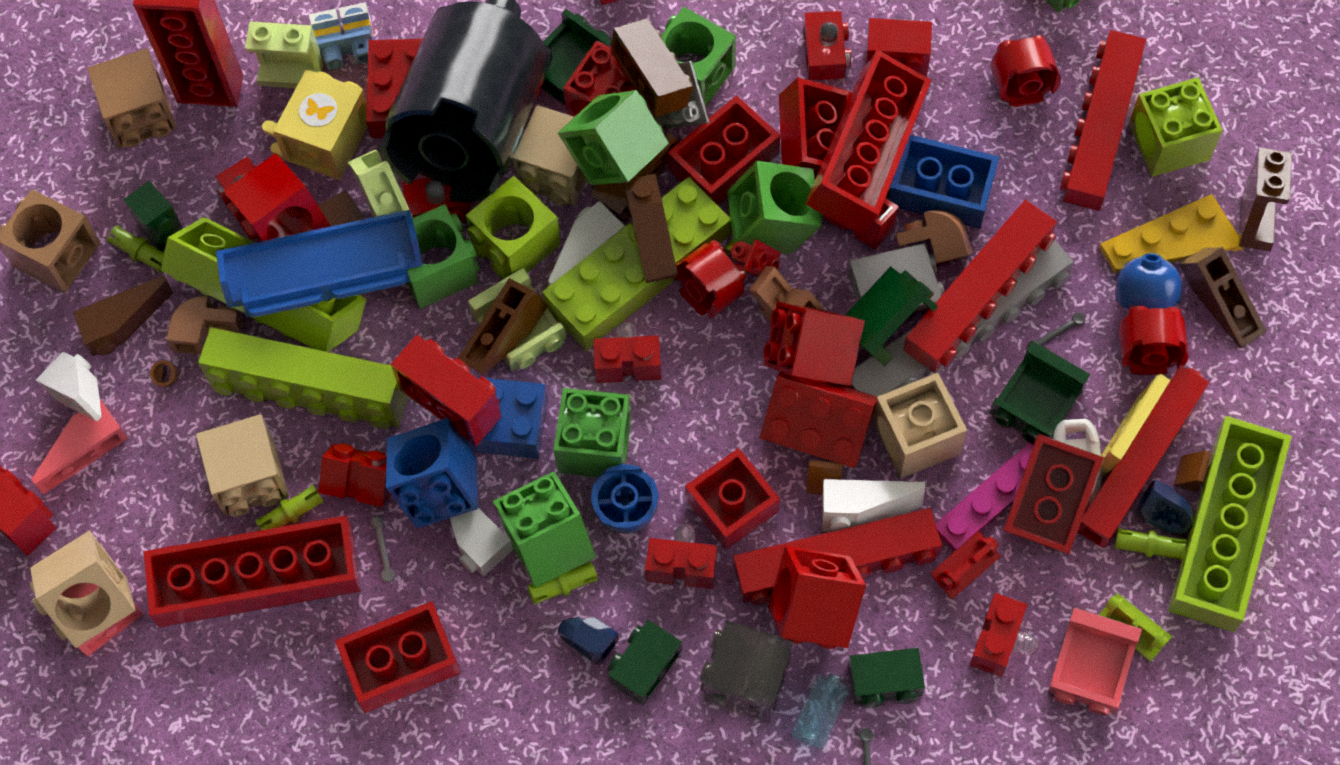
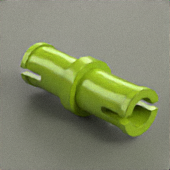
[107,225,164,274]
[255,485,324,530]
[1115,528,1187,561]
[527,561,598,605]

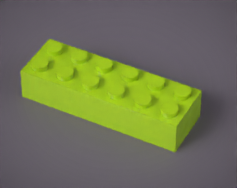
[542,177,731,351]
[161,217,367,352]
[198,327,408,429]
[1168,416,1292,633]

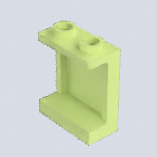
[245,22,324,88]
[348,150,413,219]
[468,268,567,371]

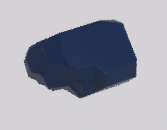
[1137,479,1194,534]
[558,616,619,665]

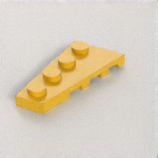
[1099,194,1244,274]

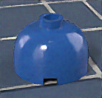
[1114,253,1182,309]
[591,464,659,534]

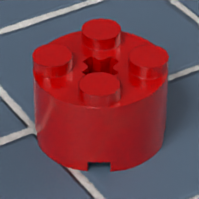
[990,35,1061,107]
[673,240,747,318]
[1118,306,1189,375]

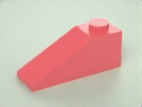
[31,399,128,495]

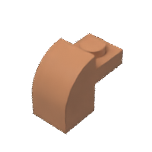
[896,209,973,263]
[749,266,826,320]
[166,296,243,355]

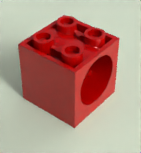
[563,40,636,117]
[224,153,331,243]
[763,301,865,386]
[768,546,866,649]

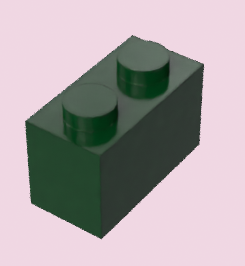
[123,181,183,251]
[607,619,683,706]
[848,647,925,708]

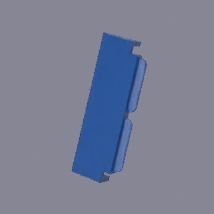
[216,210,423,317]

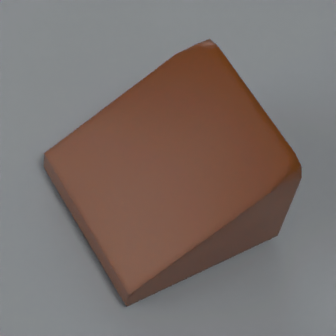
[1174,450,1211,492]
[806,460,843,495]

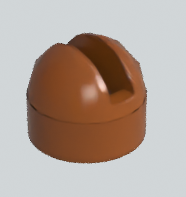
[150,360,179,387]

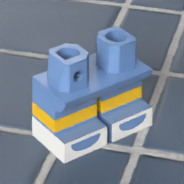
[309,2,374,70]

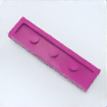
[936,442,1033,552]

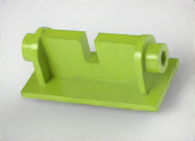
[1099,593,1172,662]

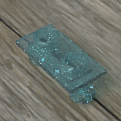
[791,673,850,750]

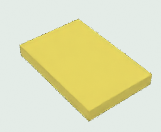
[1100,374,1170,477]

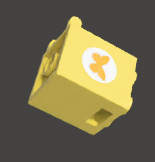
[262,69,368,180]

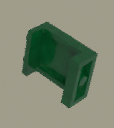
[541,9,612,105]
[845,266,938,367]
[989,341,1090,445]

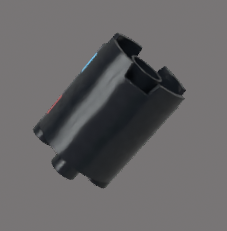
[380,0,553,202]

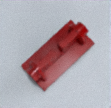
[731,239,781,277]
[929,531,1001,600]

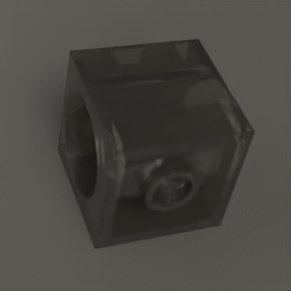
[699,620,793,724]

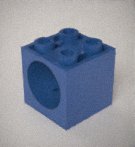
[386,418,478,529]

